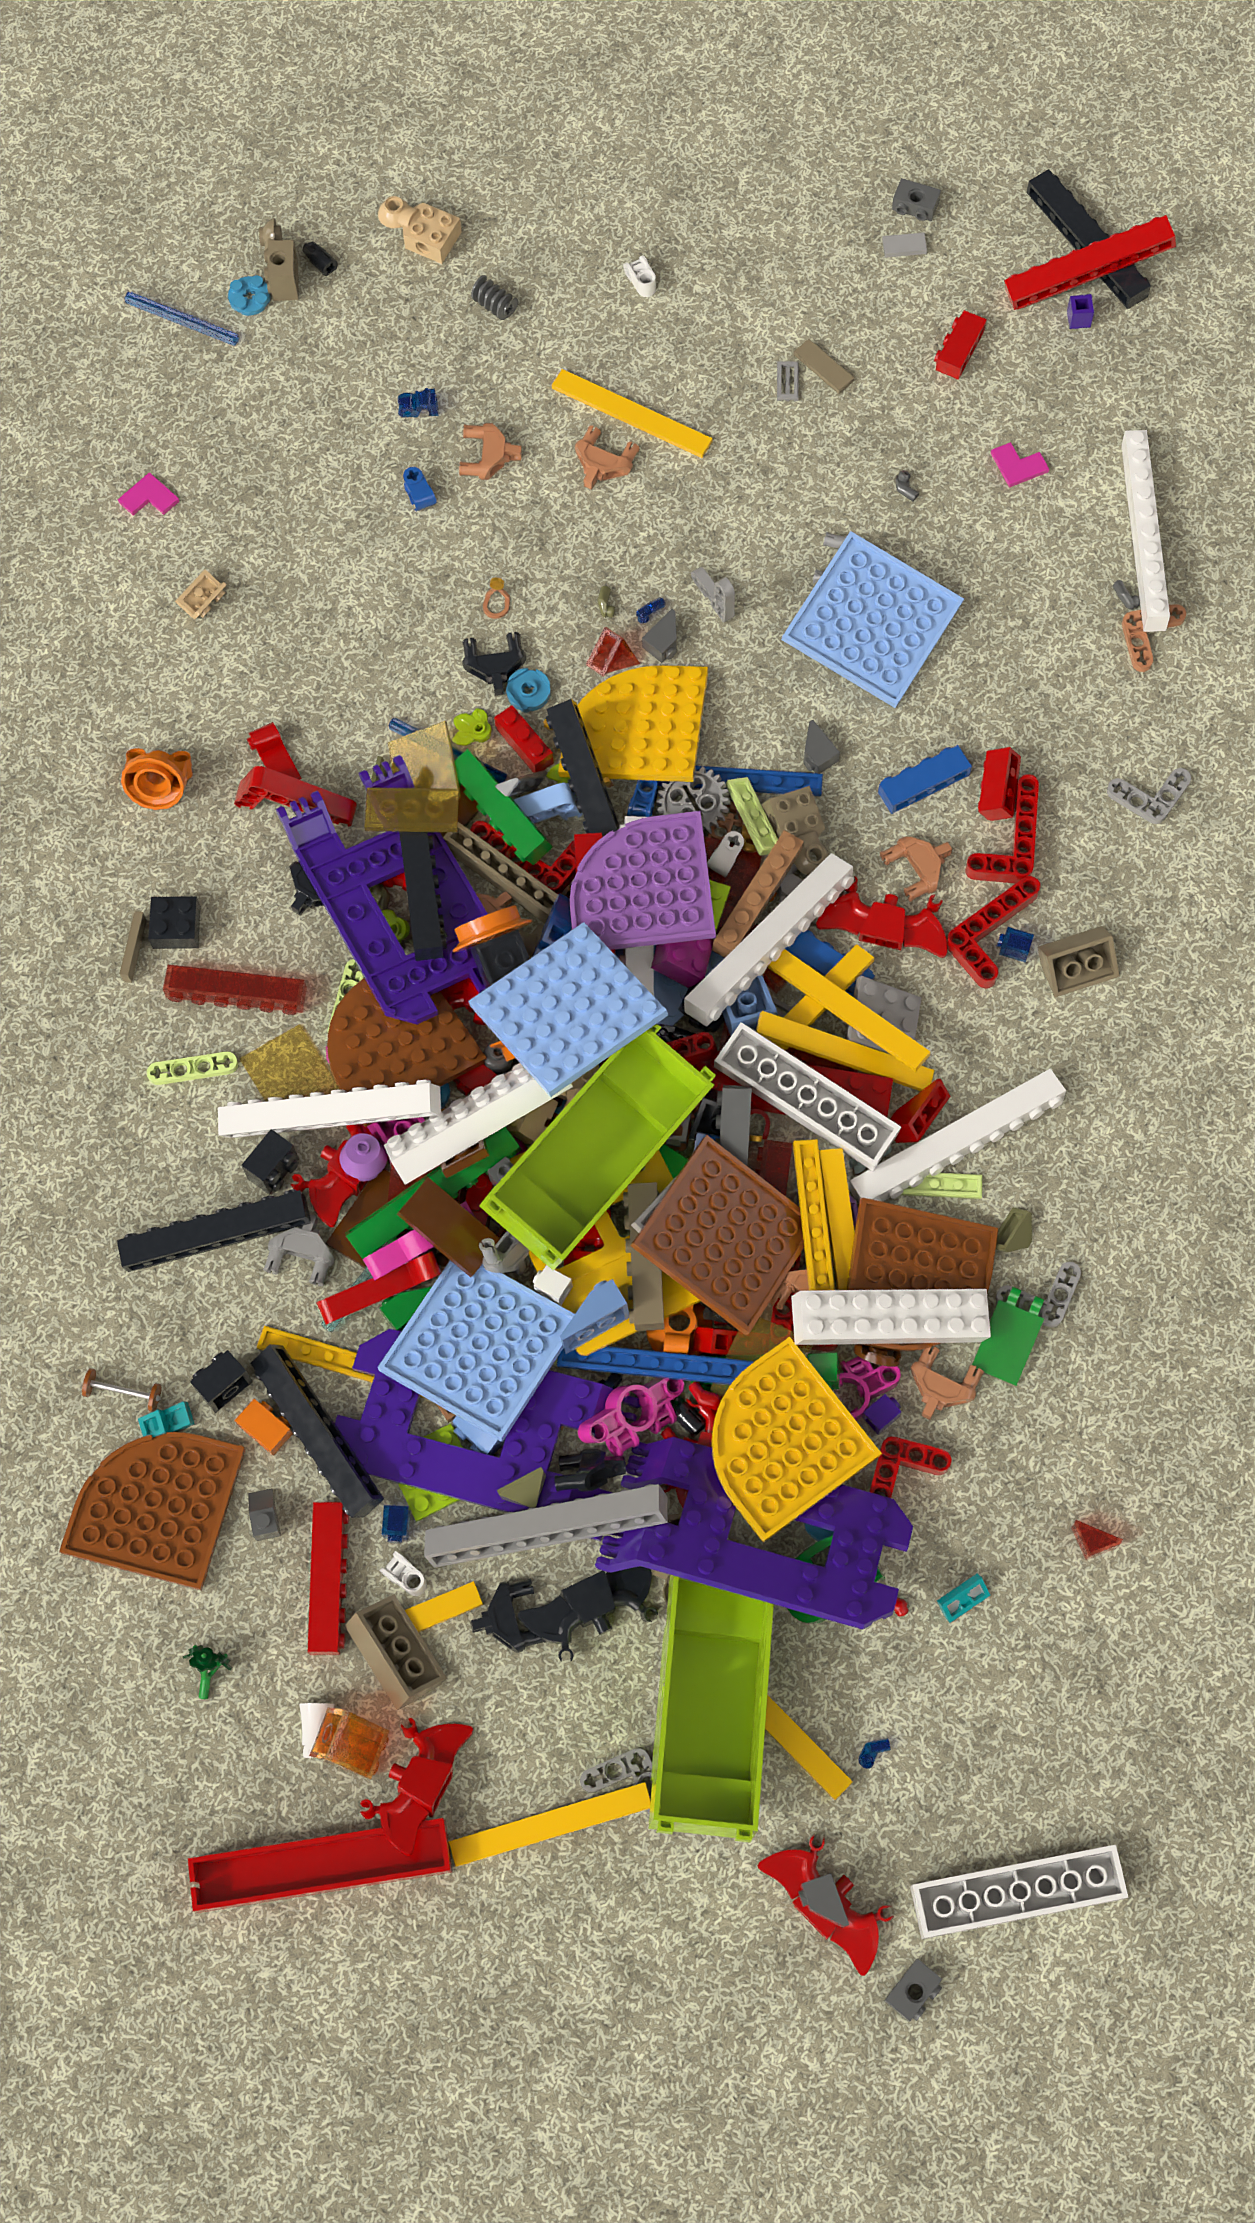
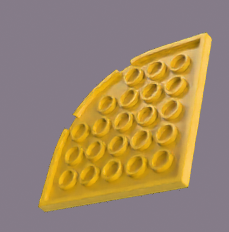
[558,665,708,782]
[712,1337,882,1543]

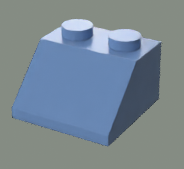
[452,1416,506,1456]

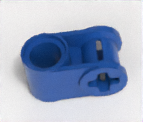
[403,467,436,512]
[627,780,657,817]

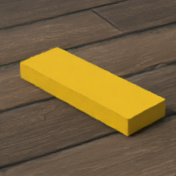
[405,1581,483,1633]

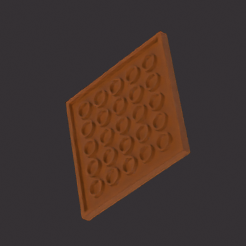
[630,1135,804,1335]

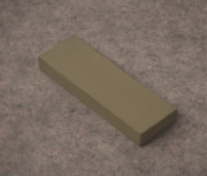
[794,339,854,394]
[119,911,147,983]

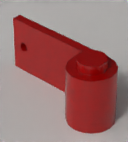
[246,722,302,780]

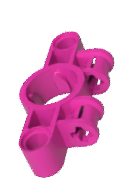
[363,1201,475,1280]
[839,1356,901,1421]
[578,1377,684,1456]

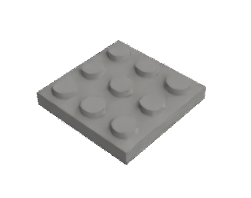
[846,976,921,1055]

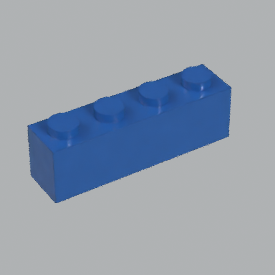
[878,745,972,814]
[785,930,875,997]

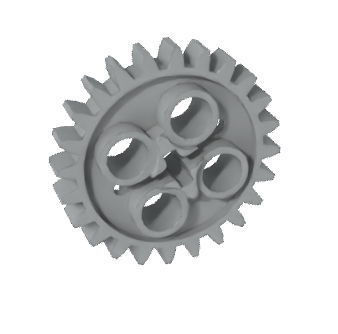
[656,766,730,834]

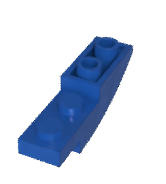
[531,893,572,958]

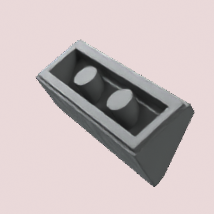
[495,770,548,797]

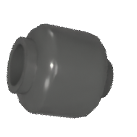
[483,1042,513,1075]

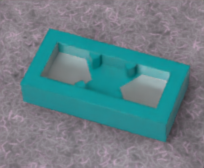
[937,1573,991,1623]

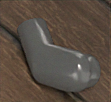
[896,470,919,502]

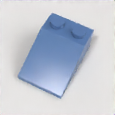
[710,968,777,1036]
[560,1279,629,1354]

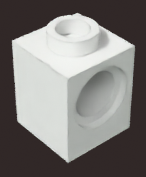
[533,1265,573,1306]

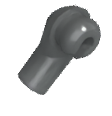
[1113,580,1140,610]

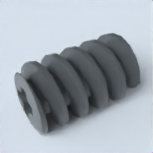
[471,275,519,320]

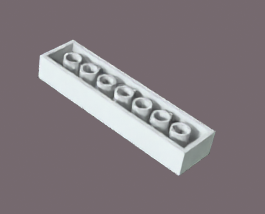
[714,1023,901,1171]
[384,1063,573,1184]
[791,1289,991,1345]
[910,1845,1128,1939]

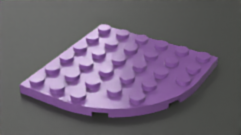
[570,811,716,950]

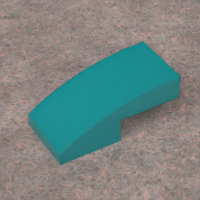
[138,1401,195,1438]

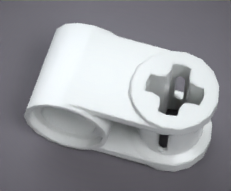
[623,255,656,297]
[707,831,744,877]
[379,1551,427,1596]

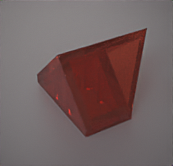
[586,627,640,677]

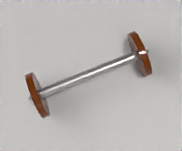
[82,1368,162,1412]

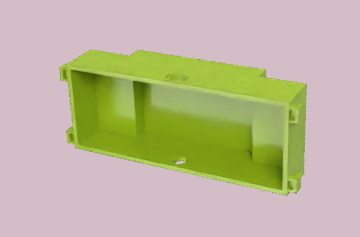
[479,1024,716,1270]
[648,1575,774,1843]

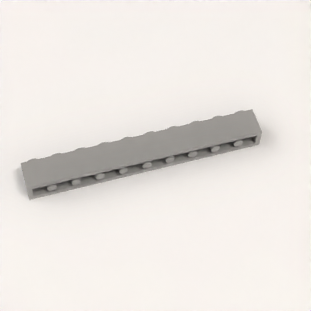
[424,1484,668,1568]

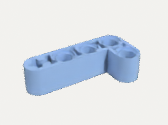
[489,783,582,833]

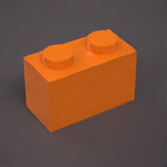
[234,1399,293,1456]

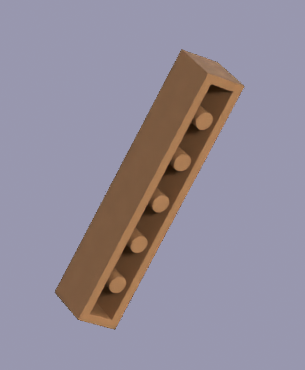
[712,830,804,958]

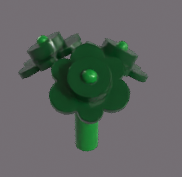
[183,1645,233,1699]

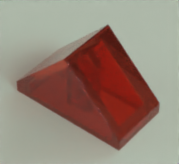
[1071,1520,1123,1560]

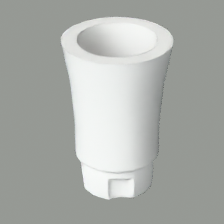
[299,1703,335,1758]

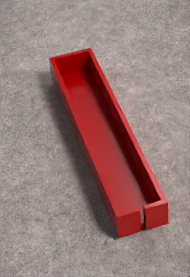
[187,1818,453,1913]

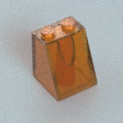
[309,1707,389,1779]

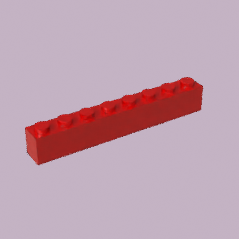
[1004,215,1176,310]

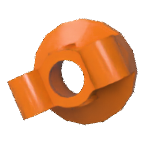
[121,748,193,810]
[646,1302,713,1356]

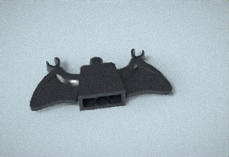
[518,1566,658,1662]

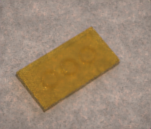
[364,788,459,832]

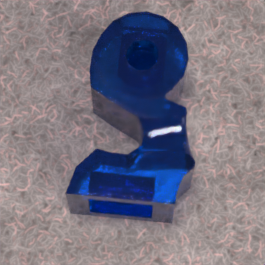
[397,388,439,418]

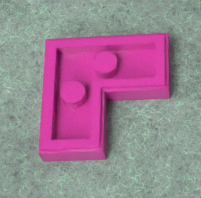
[991,442,1049,488]
[117,472,180,516]

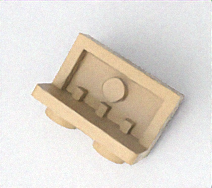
[175,569,227,619]

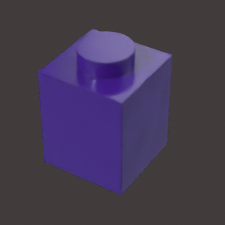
[1067,294,1094,329]
[862,1394,901,1435]

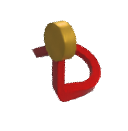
[749,1109,770,1142]

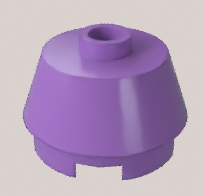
[340,1134,387,1181]

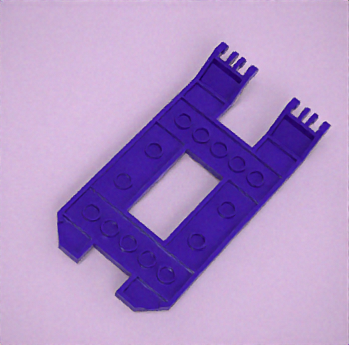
[276,755,487,1024]
[335,1328,640,1541]
[595,1437,913,1630]

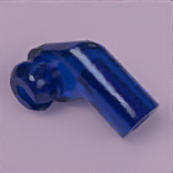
[636,597,665,623]
[859,1738,891,1769]

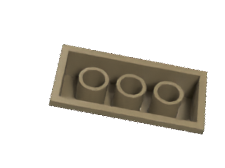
[345,1594,447,1710]

